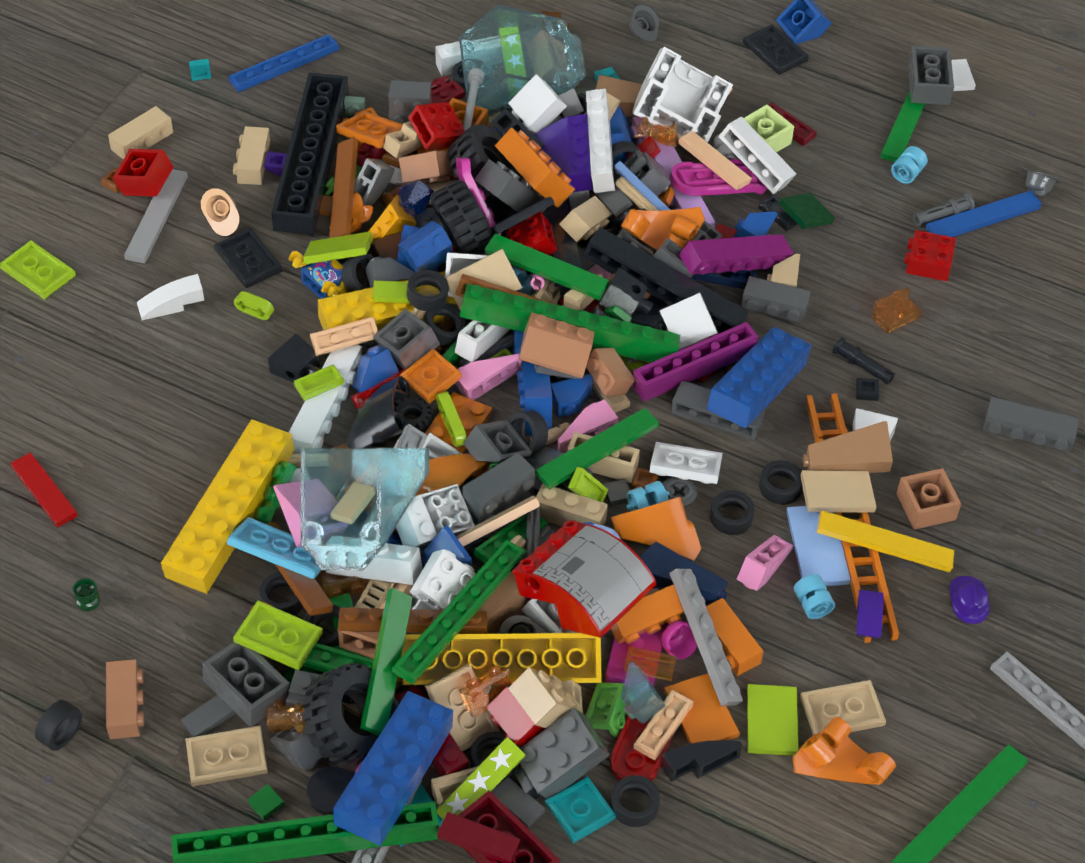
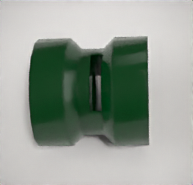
[73,578,100,611]

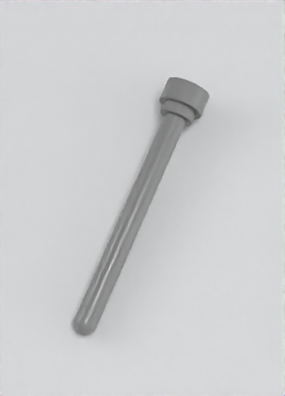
[463,68,484,131]

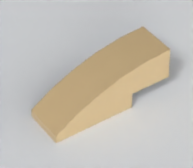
[383,121,423,159]

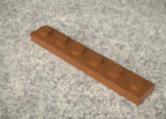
[338,607,487,634]

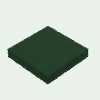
[779,193,835,229]

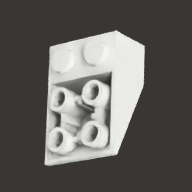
[389,484,475,548]

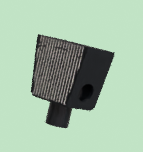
[598,268,653,316]

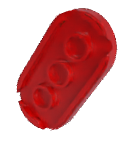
[610,698,676,781]

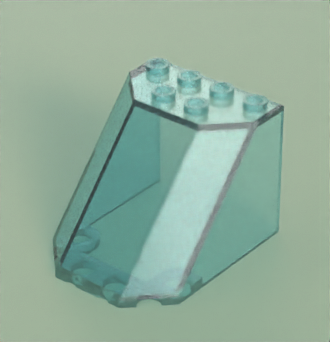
[459,5,586,110]
[301,448,429,571]

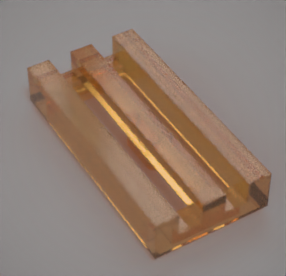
[624,646,677,681]

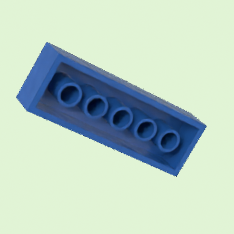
[707,327,811,429]
[334,691,453,846]

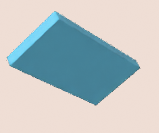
[227,517,325,579]

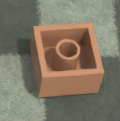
[399,151,454,186]
[896,468,961,530]

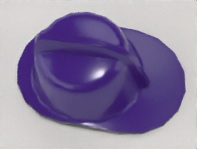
[949,576,990,624]

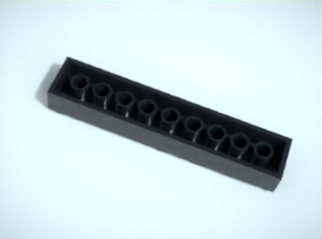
[271,72,349,235]

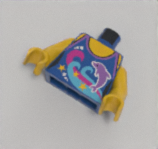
[288,251,349,299]

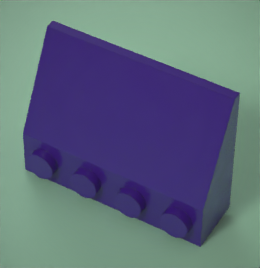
[532,114,594,192]

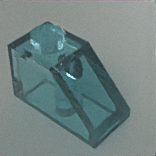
[621,661,666,724]

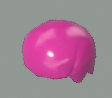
[662,620,698,660]

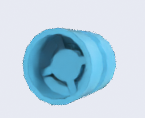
[891,146,928,184]
[794,574,835,619]

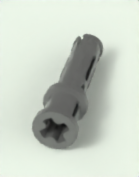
[913,193,975,226]

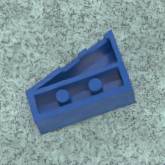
[517,362,552,435]

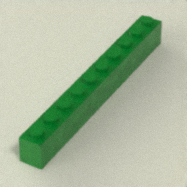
[460,283,681,363]
[171,801,439,863]

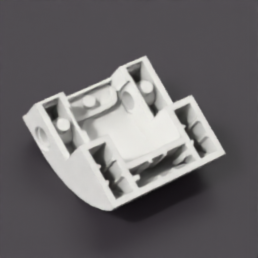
[633,47,733,143]

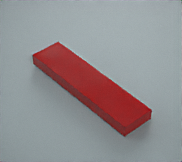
[10,452,78,528]

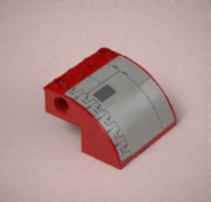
[512,520,656,638]

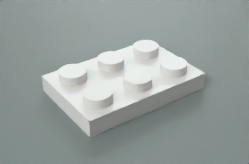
[649,442,723,484]

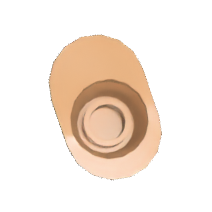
[201,189,239,236]

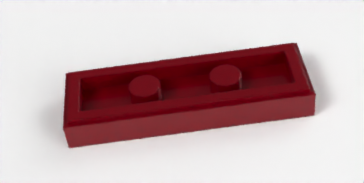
[768,103,817,146]
[437,812,520,863]

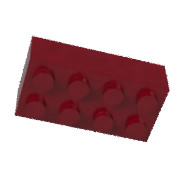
[458,790,560,863]

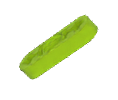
[436,391,467,447]

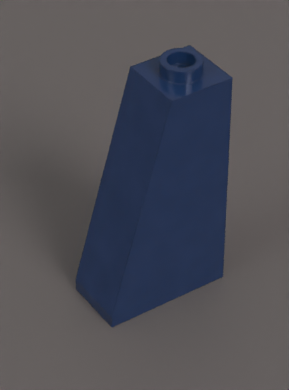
[640,541,728,606]

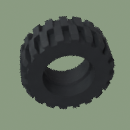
[448,124,525,203]
[430,180,493,255]
[302,663,399,765]

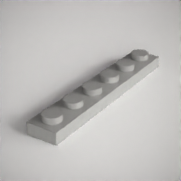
[669,569,743,706]

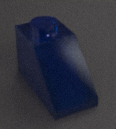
[398,180,434,216]

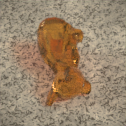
[635,117,678,147]
[266,700,306,733]

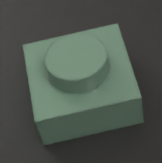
[344,96,366,116]

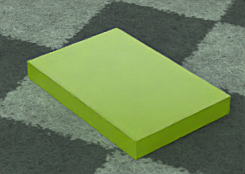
[303,232,373,264]
[0,240,76,299]
[233,600,323,670]
[747,684,798,756]

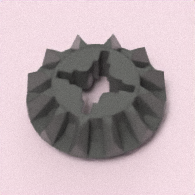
[663,477,697,507]

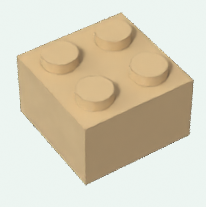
[508,667,579,728]

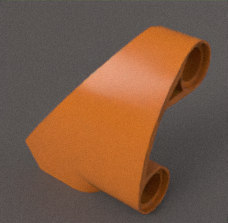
[621,207,705,250]
[408,454,490,495]
[611,497,701,561]
[792,717,896,785]

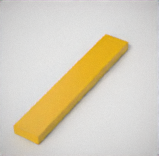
[816,510,954,573]

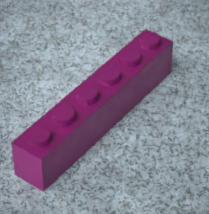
[679,234,794,275]
[632,322,758,402]

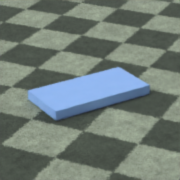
[786,506,851,586]

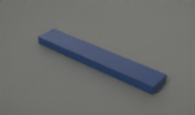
[228,34,339,92]
[925,190,1042,237]

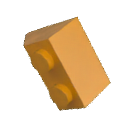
[368,195,416,244]

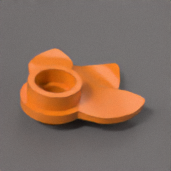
[350,192,373,233]

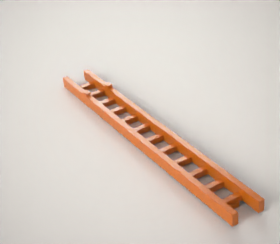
[805,393,899,643]

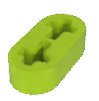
[234,291,274,320]

